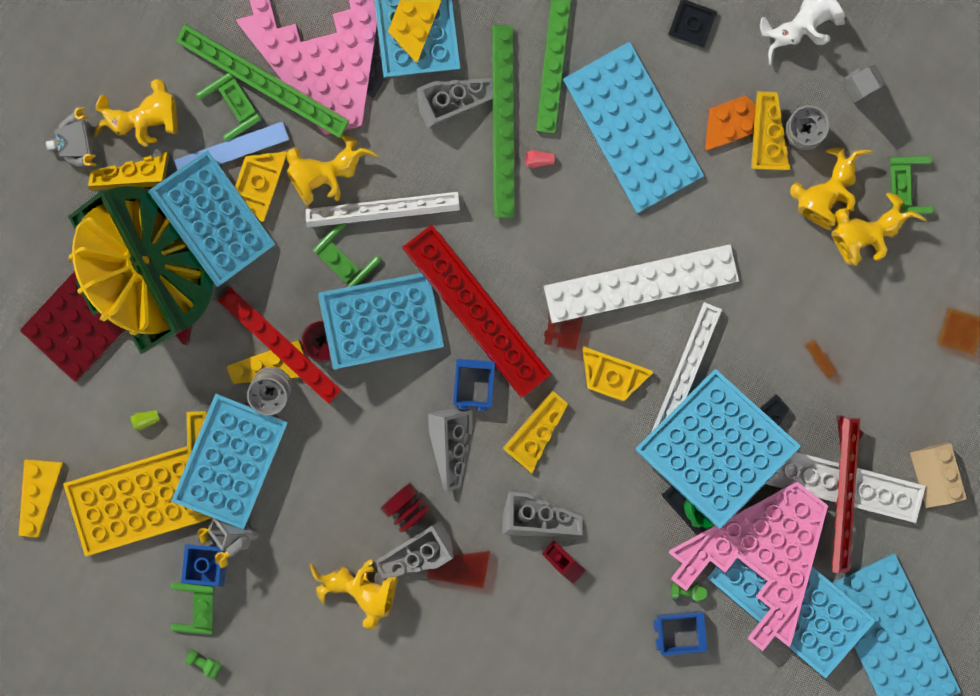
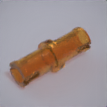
[805,339,837,377]

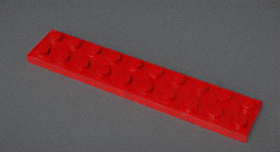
[402,224,551,398]

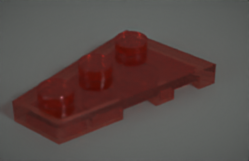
[427,550,490,589]

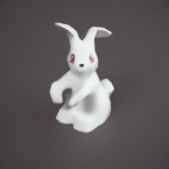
[760,0,845,65]

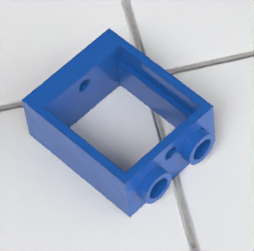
[453,359,495,411]
[653,610,707,656]

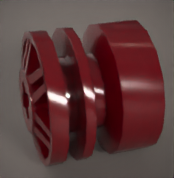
[301,320,331,361]
[380,482,432,533]

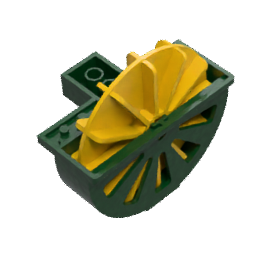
[68,186,214,355]

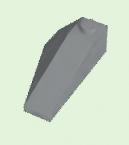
[417,78,493,129]
[428,409,472,492]
[502,492,582,536]
[373,521,453,579]

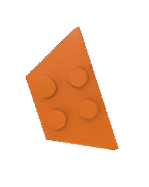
[704,95,756,151]

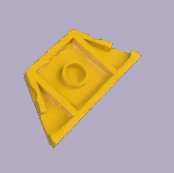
[388,0,441,63]
[235,151,287,222]
[582,346,653,401]

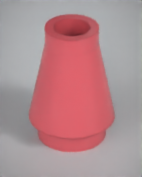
[526,149,554,169]

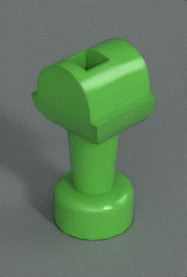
[671,583,707,602]
[185,649,223,679]

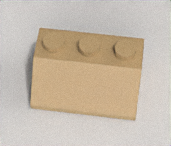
[909,442,967,508]

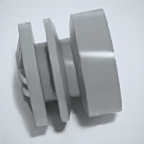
[784,105,829,151]
[247,367,292,415]

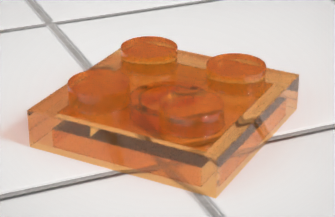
[937,307,980,355]

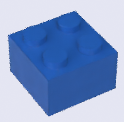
[181,544,226,586]

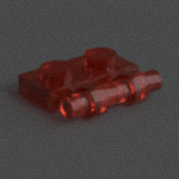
[544,314,583,351]

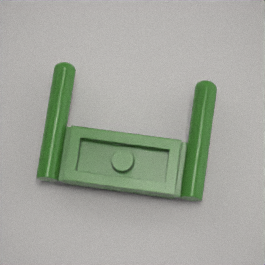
[196,72,261,142]
[890,156,934,214]
[313,223,381,287]
[170,582,214,635]

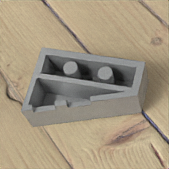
[842,65,886,104]

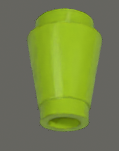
[130,410,160,431]

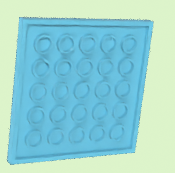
[635,369,801,530]

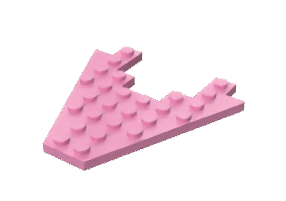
[236,0,377,136]
[668,481,828,651]

